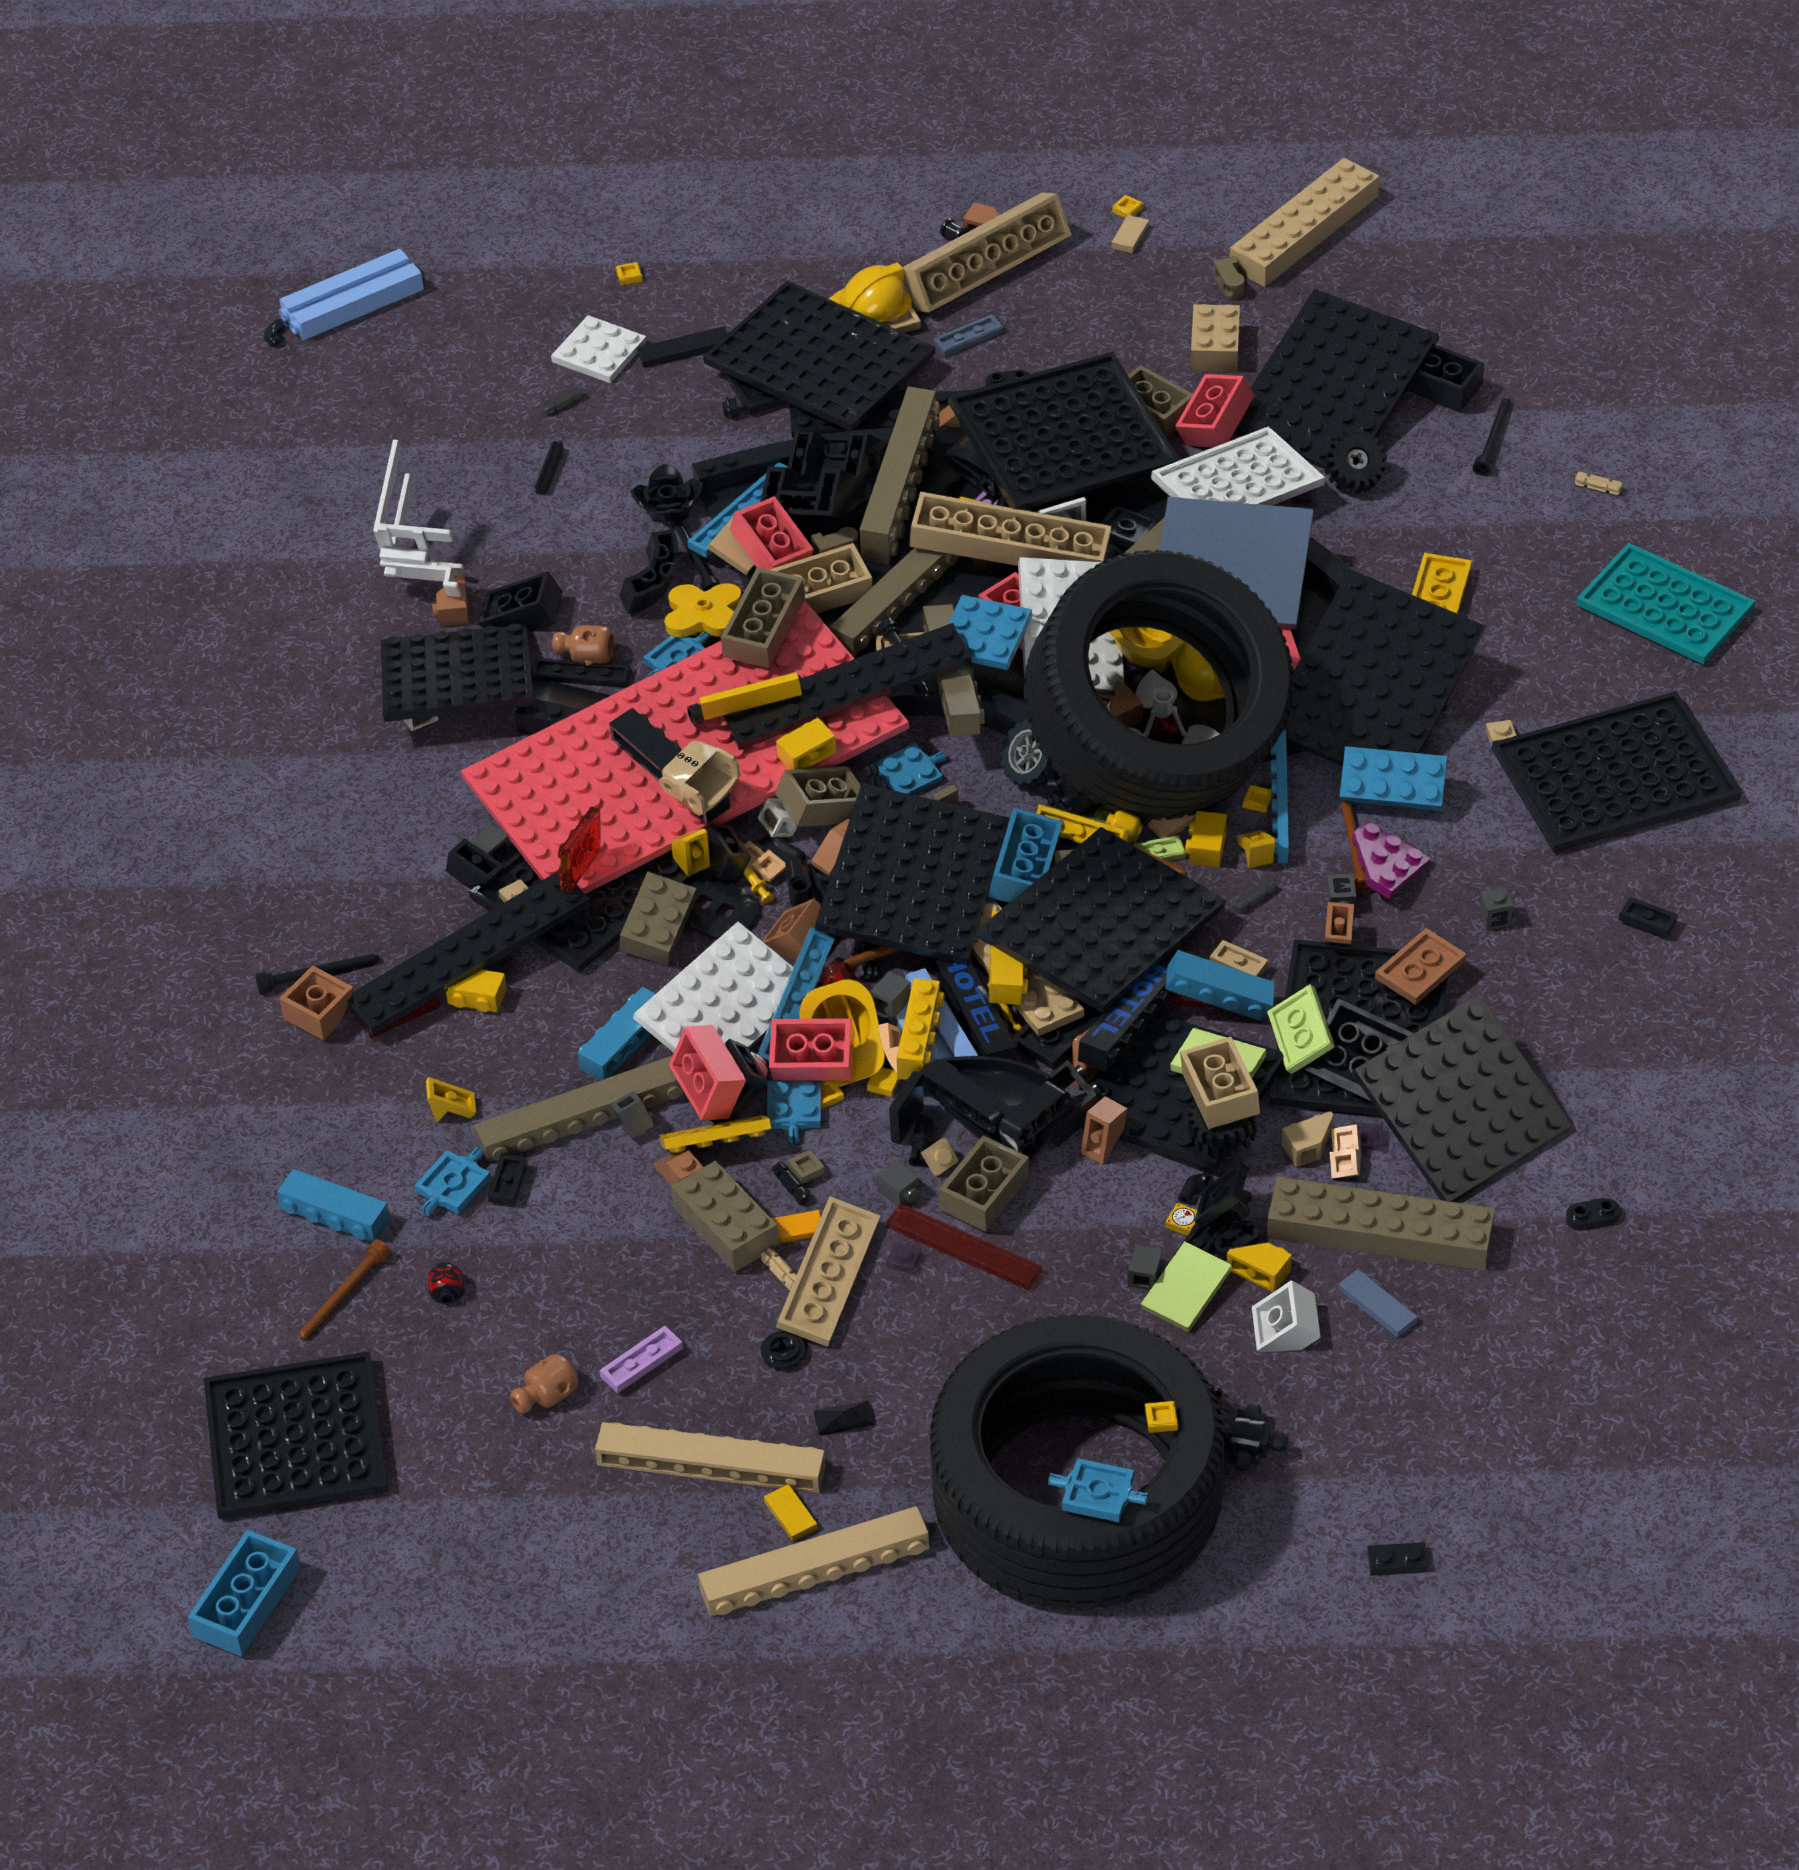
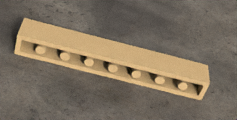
[595,1422,826,1493]
[698,1506,929,1617]

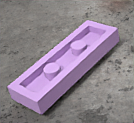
[600,1326,683,1393]

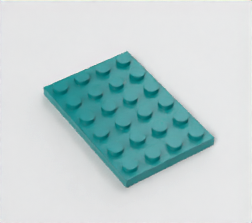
[1576,543,1755,665]

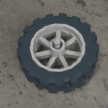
[1000,719,1056,788]

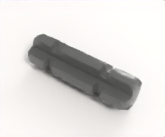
[540,386,583,416]
[1232,878,1276,913]

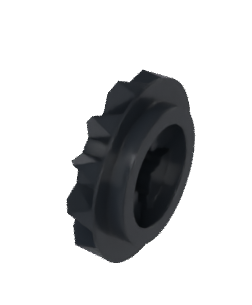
[760,1331,805,1370]

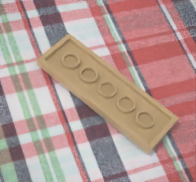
[776,1196,880,1347]

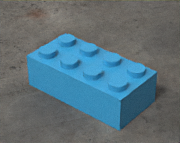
[1340,746,1447,811]
[988,808,1063,903]
[187,1530,301,1657]

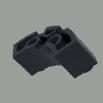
[619,529,679,614]

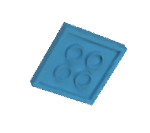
[948,595,1032,670]

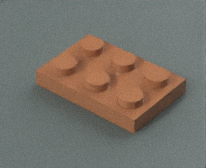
[1375,928,1467,1005]

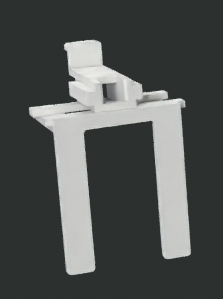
[373,439,465,597]

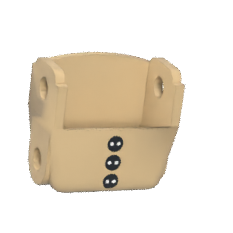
[659,740,741,816]

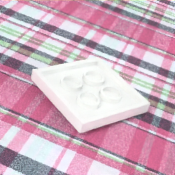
[551,315,647,383]

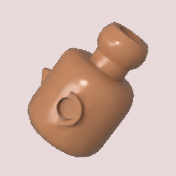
[552,625,614,666]
[510,1354,579,1413]

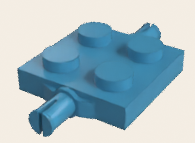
[643,631,711,678]
[873,743,946,795]
[767,1081,821,1144]
[414,1147,491,1216]
[1048,1458,1148,1522]

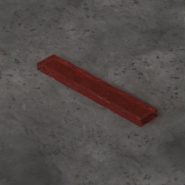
[886,1203,1042,1291]

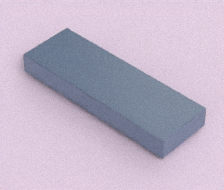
[933,314,1004,357]
[1338,1269,1418,1338]

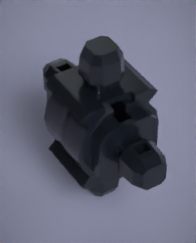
[1223,1403,1288,1472]

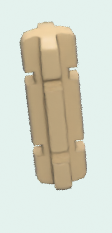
[1575,472,1622,496]
[761,1248,797,1290]

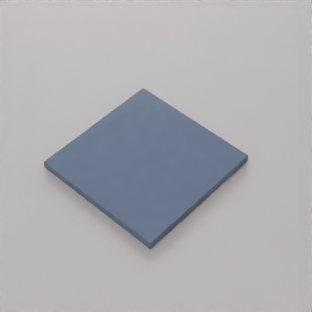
[1159,497,1313,630]

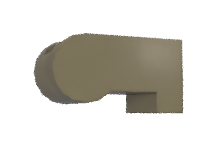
[1213,256,1244,300]
[811,527,859,555]

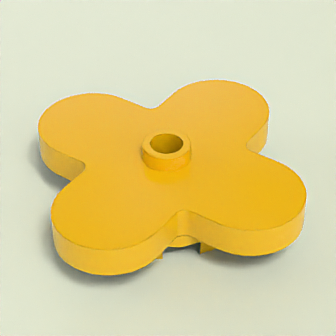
[665,583,742,637]

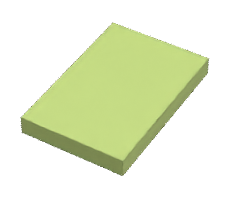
[1267,984,1335,1074]
[1170,1028,1266,1078]
[1141,1241,1232,1333]

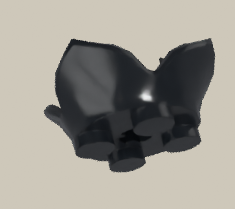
[630,462,703,522]

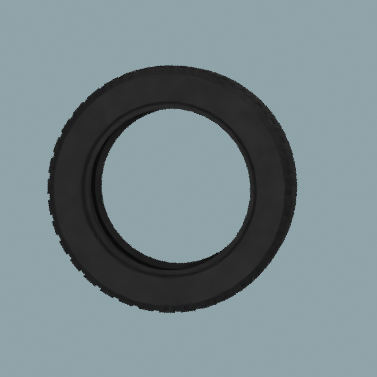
[1024,550,1294,820]
[930,1314,1224,1611]

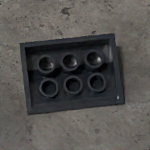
[515,680,611,735]
[1301,998,1414,1102]

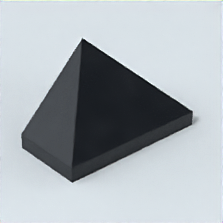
[813,1400,874,1435]

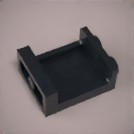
[709,1039,768,1123]

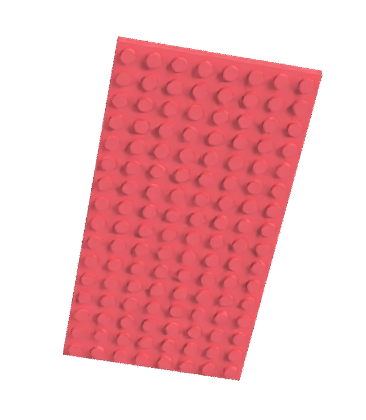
[461,600,909,894]

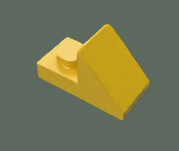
[1237,830,1275,868]
[426,1077,476,1122]

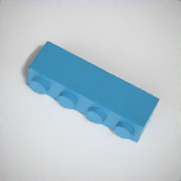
[1166,950,1275,1021]
[578,987,655,1080]
[277,1169,390,1242]

